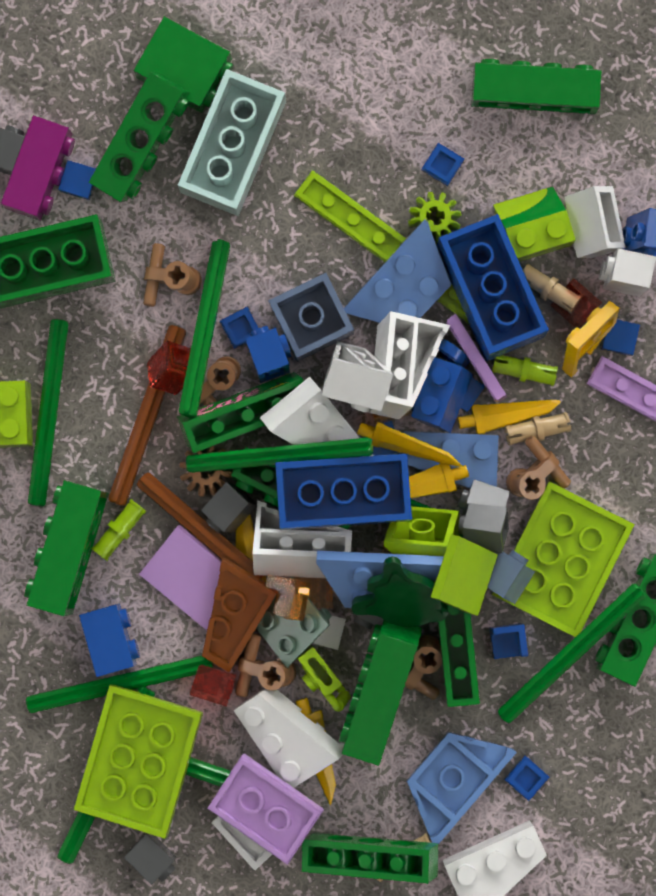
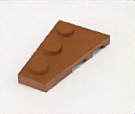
[202,557,279,672]

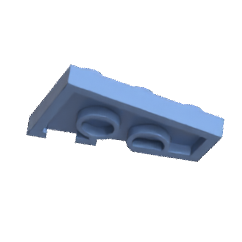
[403,431,499,489]

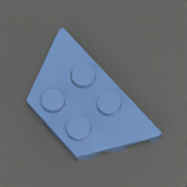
[344,219,452,323]
[316,550,444,608]
[407,732,517,843]

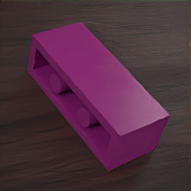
[1,115,75,221]

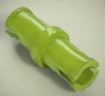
[492,355,558,386]
[91,499,147,561]

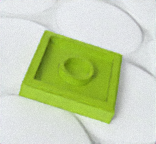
[431,534,498,616]

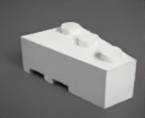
[369,311,450,419]
[321,341,394,412]
[260,377,374,457]
[252,501,352,578]
[234,688,344,788]
[443,820,547,896]

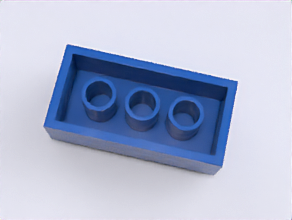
[437,214,549,361]
[275,454,412,530]

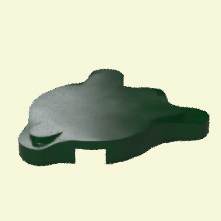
[352,556,448,627]

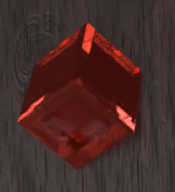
[551,278,602,329]
[147,340,191,395]
[190,665,237,707]

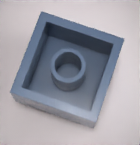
[268,273,354,362]

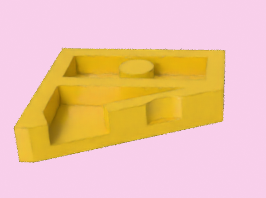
[562,301,620,378]

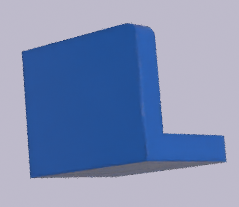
[489,623,528,659]

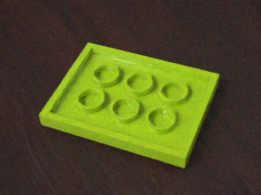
[491,481,635,637]
[74,684,203,839]

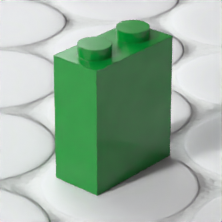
[133,16,234,113]

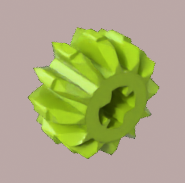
[408,192,462,245]

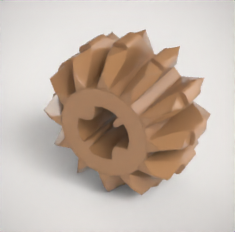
[180,445,232,497]

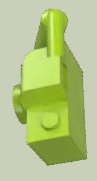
[297,645,351,712]

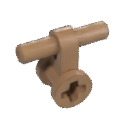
[143,243,202,307]
[177,356,241,406]
[506,436,571,500]
[235,633,296,697]
[405,635,442,700]

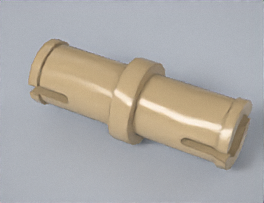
[523,263,582,314]
[504,412,571,446]

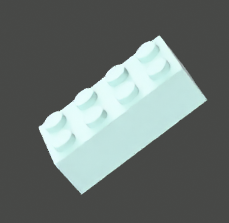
[178,69,286,216]

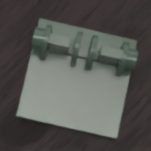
[256,577,331,668]

